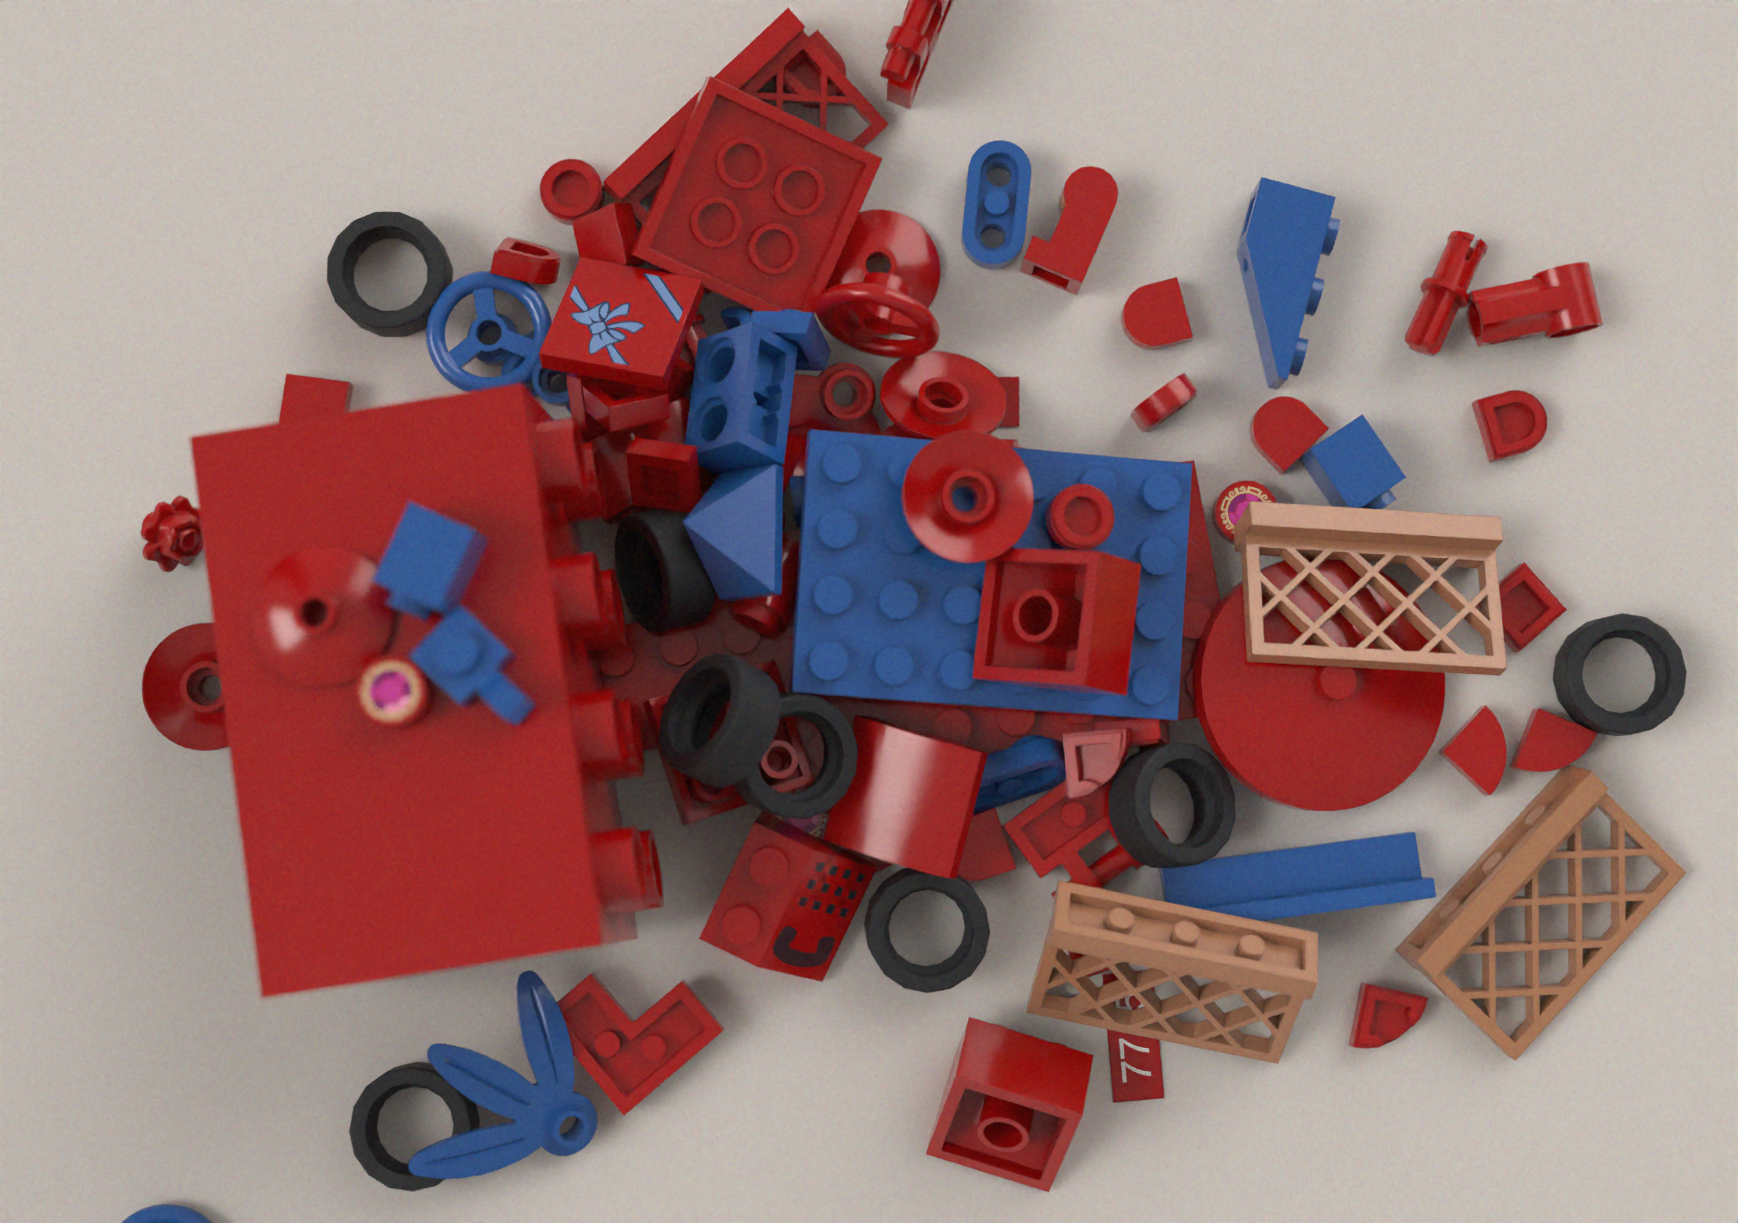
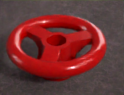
[816,272,940,358]

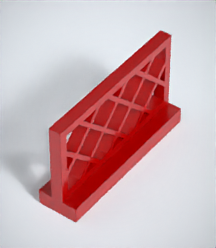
[603,8,889,296]

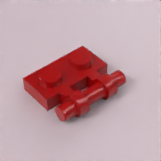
[880,0,954,109]
[1002,777,1169,898]

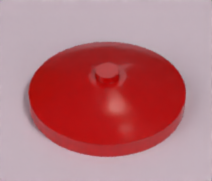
[1193,558,1445,811]

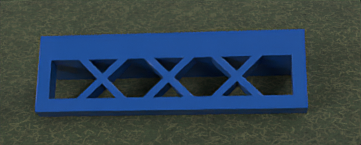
[1159,832,1436,921]

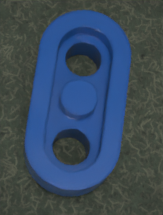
[961,140,1031,270]
[973,735,1066,814]

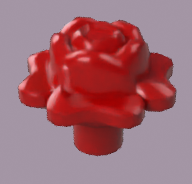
[140,495,204,572]

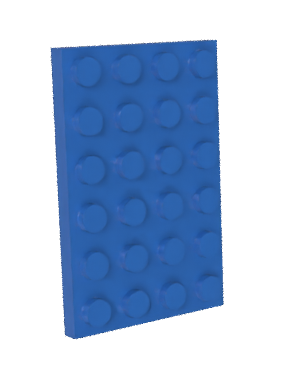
[789,429,1192,721]

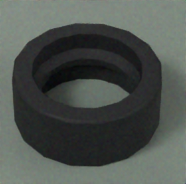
[327,212,453,337]
[615,508,716,632]
[1553,613,1687,736]
[658,653,781,788]
[732,692,858,819]
[1108,743,1236,869]
[864,868,990,993]
[349,1062,480,1192]

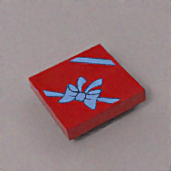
[539,257,704,391]

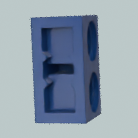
[685,322,798,476]

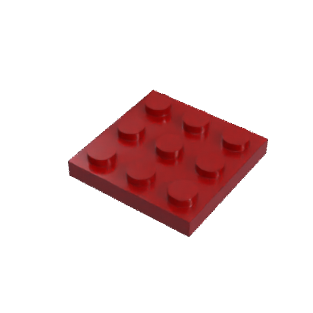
[630,76,883,315]

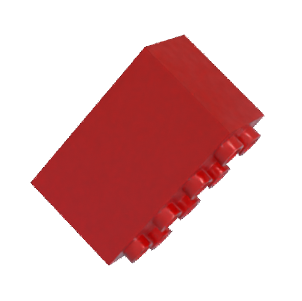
[190,383,664,999]

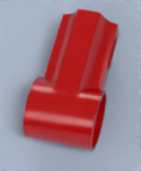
[1466,262,1603,347]

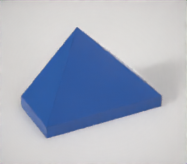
[683,464,783,602]

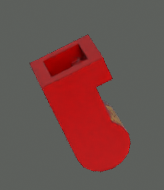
[1020,166,1119,296]

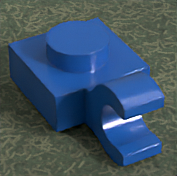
[720,307,831,371]
[409,604,536,726]

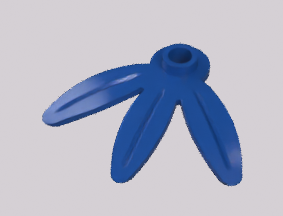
[408,970,598,1179]

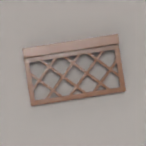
[1234,501,1507,676]
[1395,765,1686,1061]
[1026,880,1318,1064]

